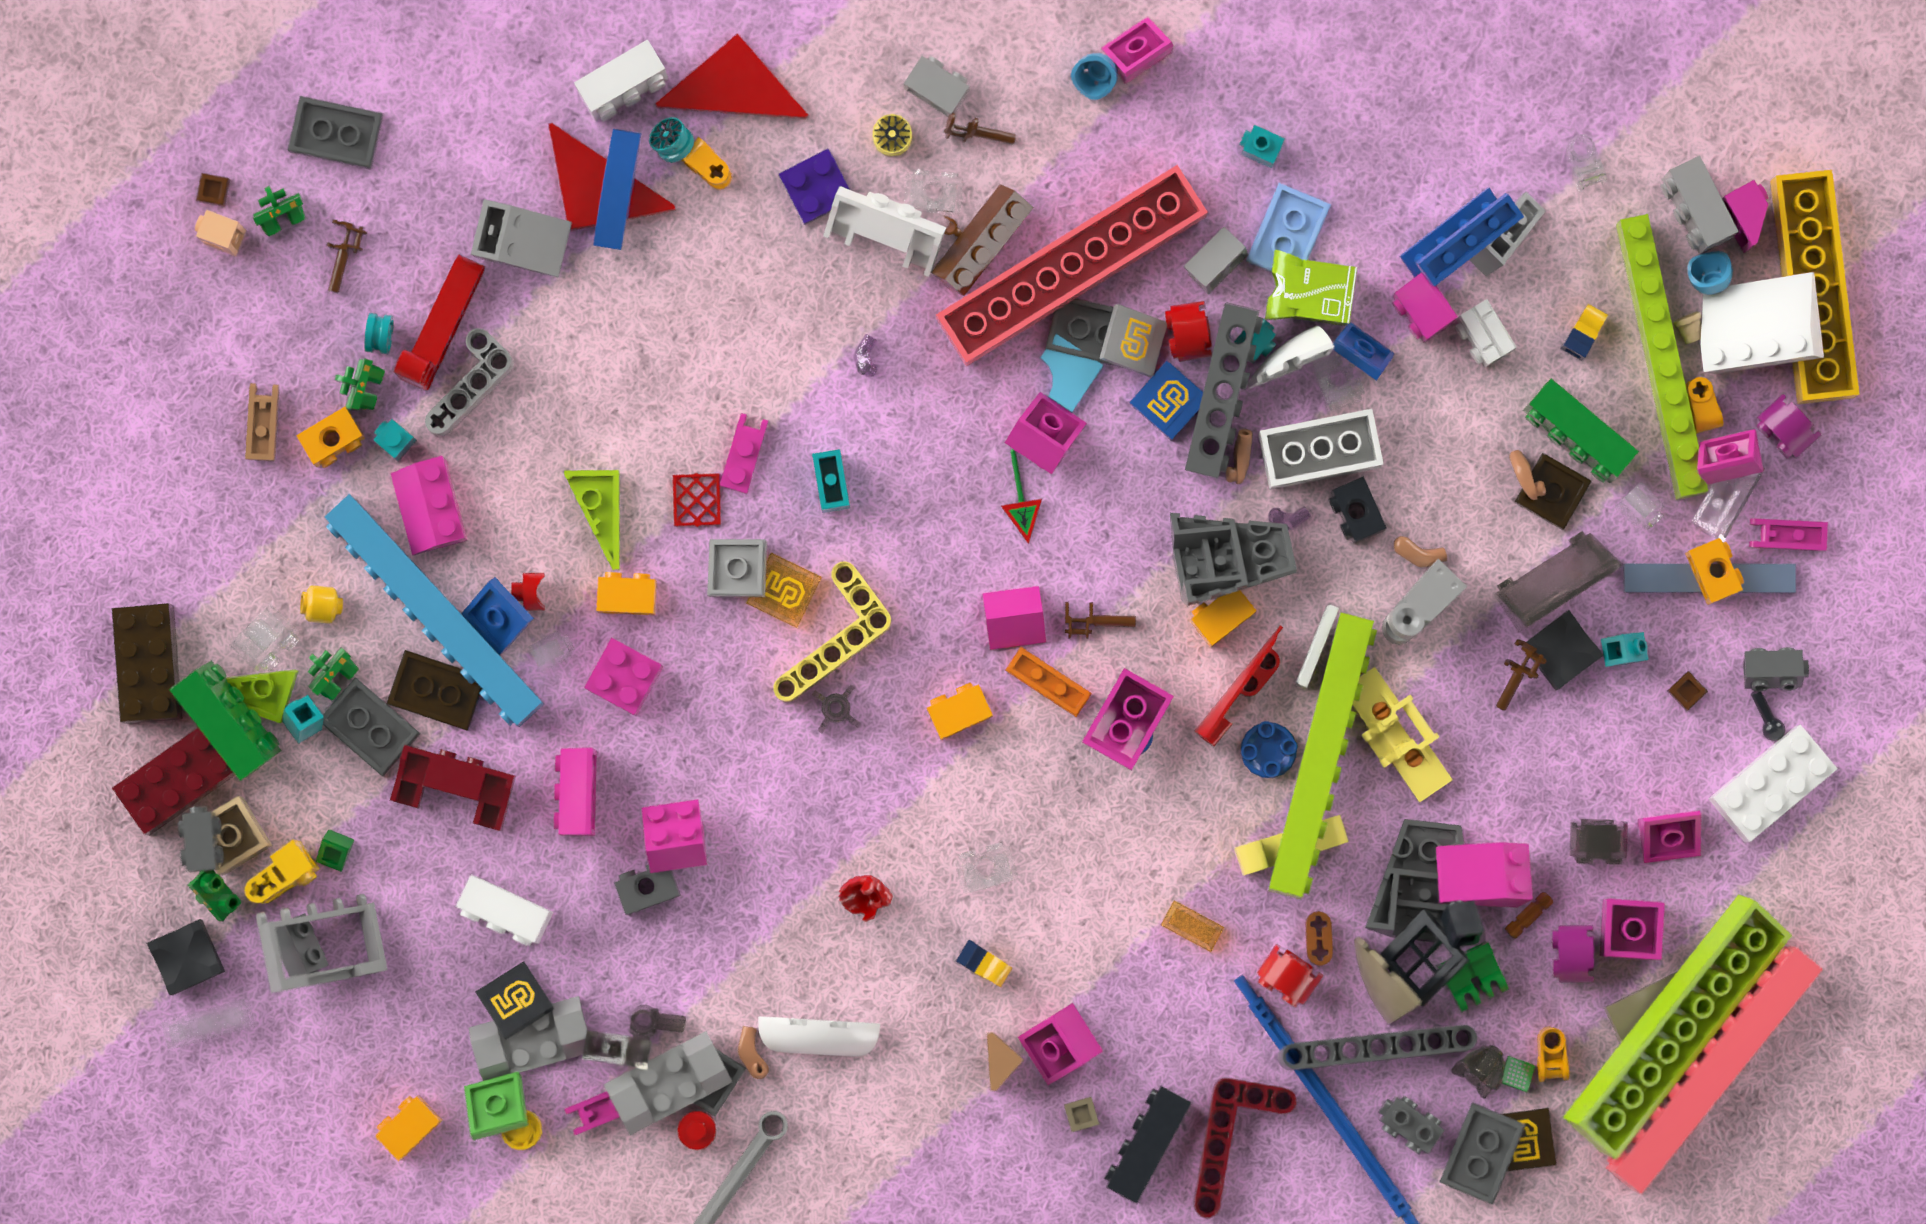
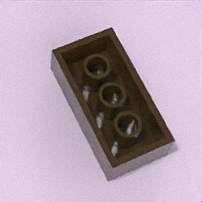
[112,603,183,724]

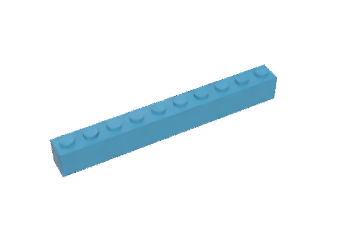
[324,494,544,727]

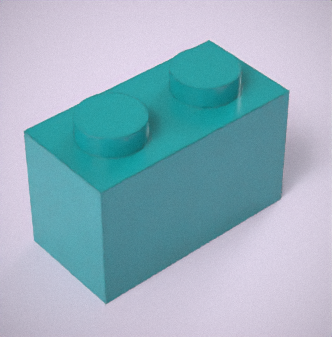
[812,449,850,513]

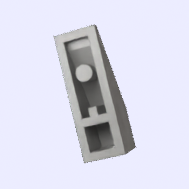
[1469,192,1546,277]

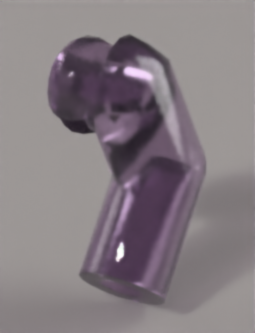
[853,334,877,377]
[1268,506,1312,531]

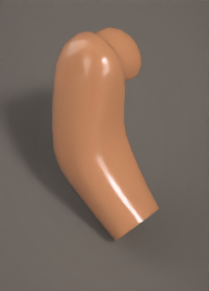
[1225,429,1253,485]
[1509,450,1546,500]
[1393,536,1447,568]
[738,1026,769,1079]

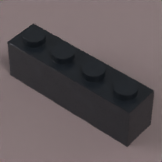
[1104,1085,1192,1204]

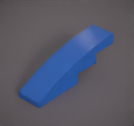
[593,128,641,250]

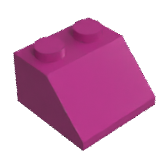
[1722,180,1768,253]
[1392,272,1458,343]
[1004,392,1087,474]
[1018,1002,1103,1085]

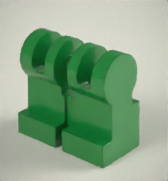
[1436,941,1509,1013]

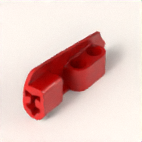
[1194,625,1283,747]

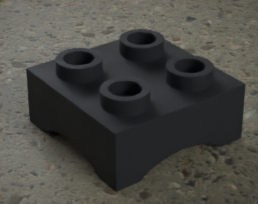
[1526,610,1604,691]
[146,919,225,996]

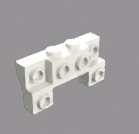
[823,186,946,277]

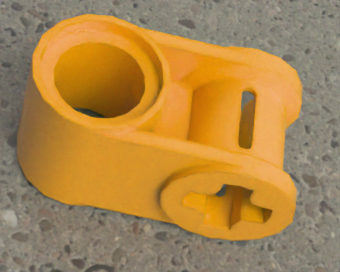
[681,137,732,190]
[1685,377,1724,434]
[1537,1026,1569,1082]

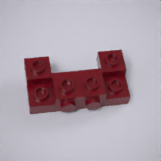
[390,745,516,832]

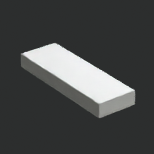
[1295,605,1339,689]

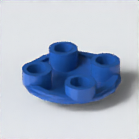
[1240,721,1298,778]

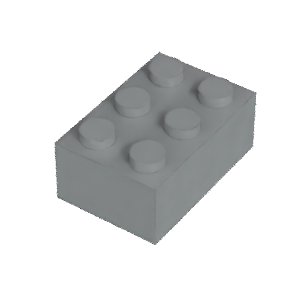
[1661,155,1738,255]

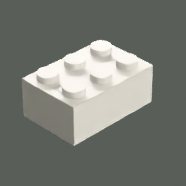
[574,39,668,121]
[456,875,553,946]

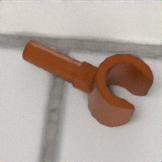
[943,215,962,237]

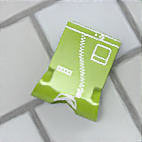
[1265,250,1357,326]

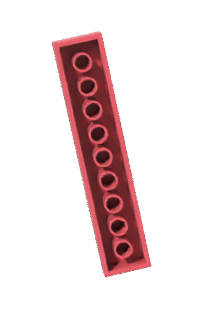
[936,165,1208,367]
[1606,946,1823,1194]

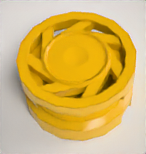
[501,1110,543,1150]

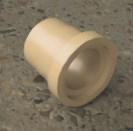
[1673,311,1702,344]

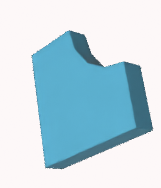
[1041,334,1103,413]

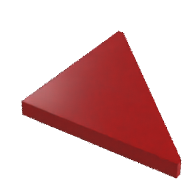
[655,33,809,119]
[548,123,676,231]

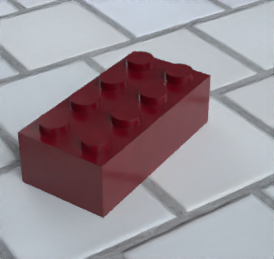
[112,727,235,836]

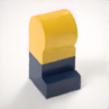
[1560,303,1608,361]
[956,939,1013,987]

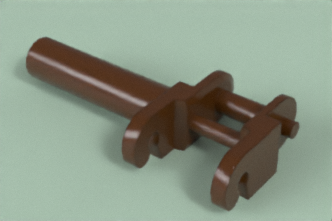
[943,113,1016,145]
[326,219,367,293]
[1065,602,1136,639]
[1496,639,1547,711]

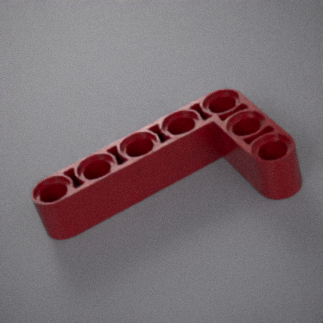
[1193,1078,1297,1218]

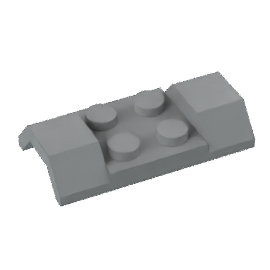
[469,996,595,1081]
[604,1031,732,1135]

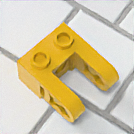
[245,840,320,904]

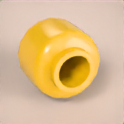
[300,585,343,624]

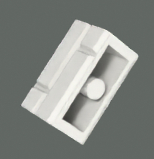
[1455,299,1517,368]

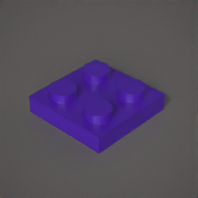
[778,148,850,225]

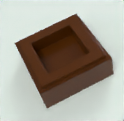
[196,173,230,207]
[1667,671,1708,711]

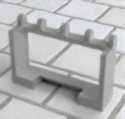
[256,894,387,993]

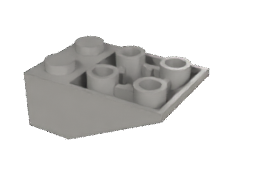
[471,199,572,277]

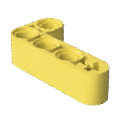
[1234,815,1349,876]

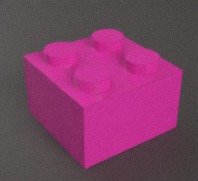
[584,637,663,716]
[642,799,707,873]
[1600,899,1665,960]

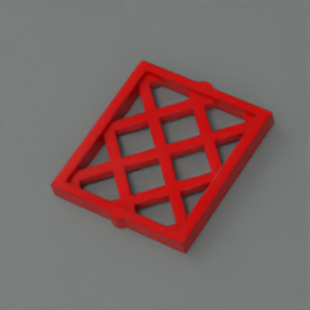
[673,473,721,527]

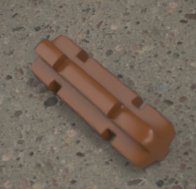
[1505,892,1554,939]

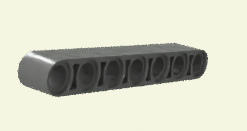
[1278,1025,1477,1070]

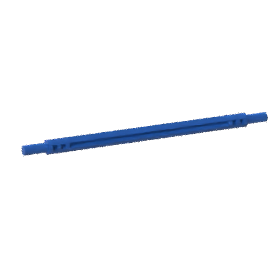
[1233,974,1420,1224]

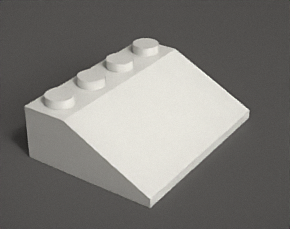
[1701,272,1824,374]

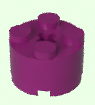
[1756,394,1822,459]
[1552,925,1594,983]

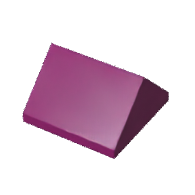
[1101,17,1174,84]
[1697,429,1764,485]
[982,586,1046,650]
[1638,811,1701,863]

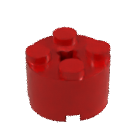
[1165,301,1213,362]
[1257,944,1323,1007]

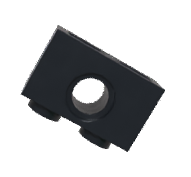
[1328,476,1387,544]

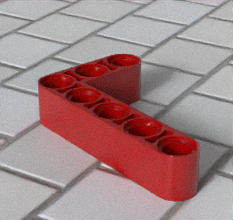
[394,254,485,391]

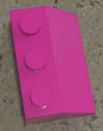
[390,456,468,556]
[554,748,597,836]

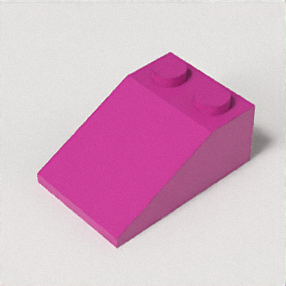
[1082,668,1174,771]
[1436,842,1533,908]

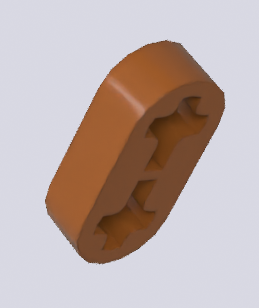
[1305,911,1333,966]

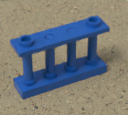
[1399,187,1524,287]

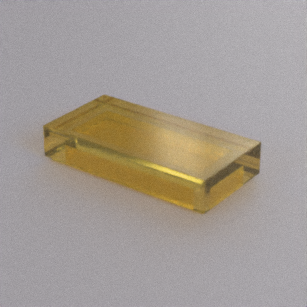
[1160,900,1224,952]

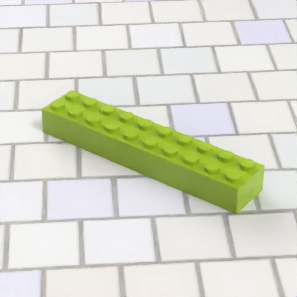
[1562,894,1792,1160]

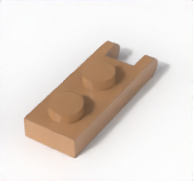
[245,383,279,461]

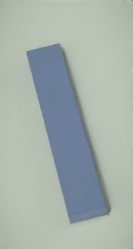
[1623,564,1796,593]

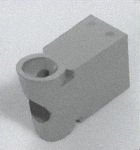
[1382,559,1467,645]

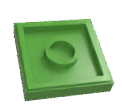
[464,1072,528,1141]

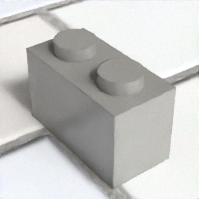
[903,56,970,117]

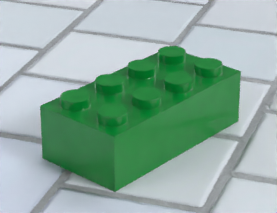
[1523,378,1639,483]
[170,660,282,781]

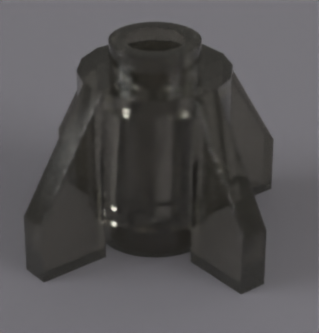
[812,685,861,734]
[1451,1045,1505,1099]

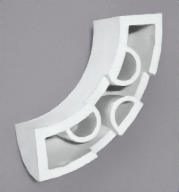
[758,1017,880,1057]

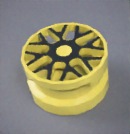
[872,114,912,157]

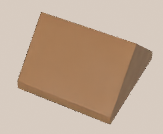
[987,1032,1023,1091]

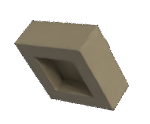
[1064,1097,1099,1132]

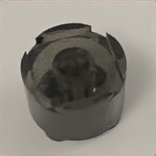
[1570,819,1628,864]

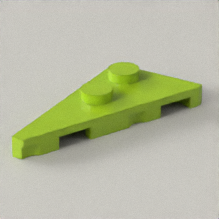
[564,470,620,570]
[226,669,298,723]

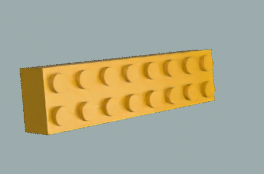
[1770,170,1860,405]

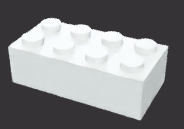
[1258,409,1384,490]
[1708,725,1838,843]

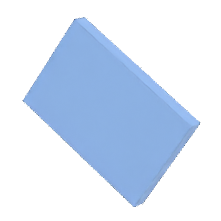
[1246,183,1331,272]

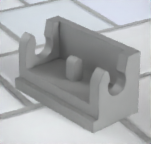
[1184,227,1248,295]

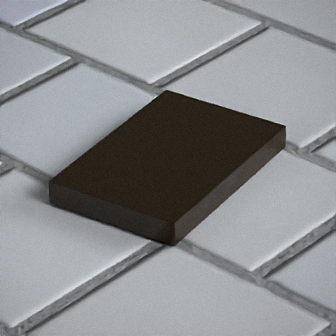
[386,650,482,731]

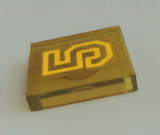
[746,553,822,629]

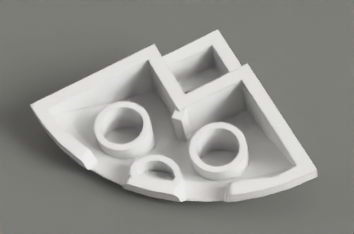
[1247,326,1334,389]

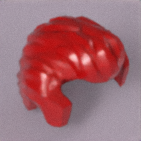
[839,875,893,922]

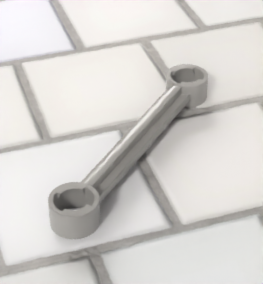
[693,1111,788,1224]

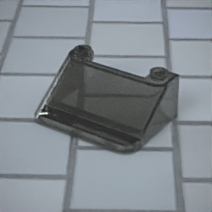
[1494,531,1623,633]

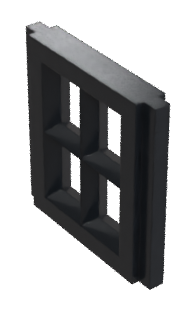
[1379,909,1470,1007]

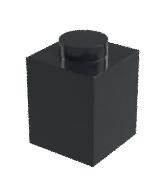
[1441,900,1484,949]

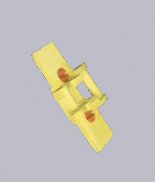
[1352,667,1452,803]

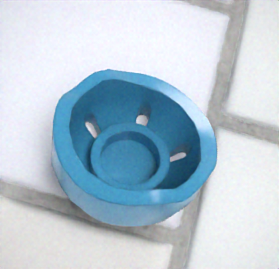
[1071,53,1118,100]
[1687,251,1733,295]

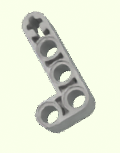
[425,328,514,437]

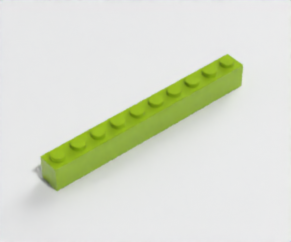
[1616,214,1708,500]
[1268,612,1377,900]

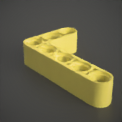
[773,561,891,702]

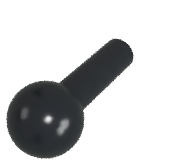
[1751,691,1785,741]

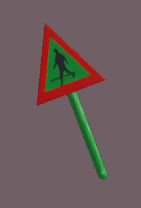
[1001,449,1043,544]

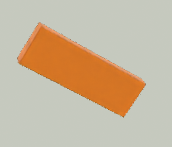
[1005,647,1092,717]

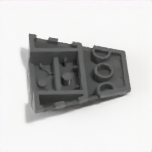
[1170,512,1297,606]
[1365,819,1464,942]

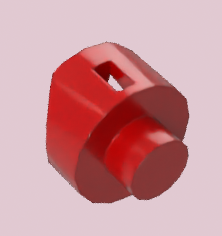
[511,573,545,611]
[677,1111,717,1150]

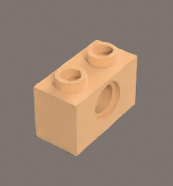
[195,210,246,256]

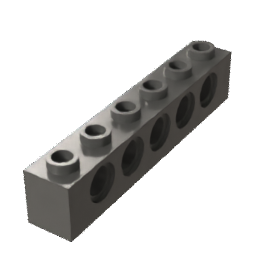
[1185,302,1263,478]

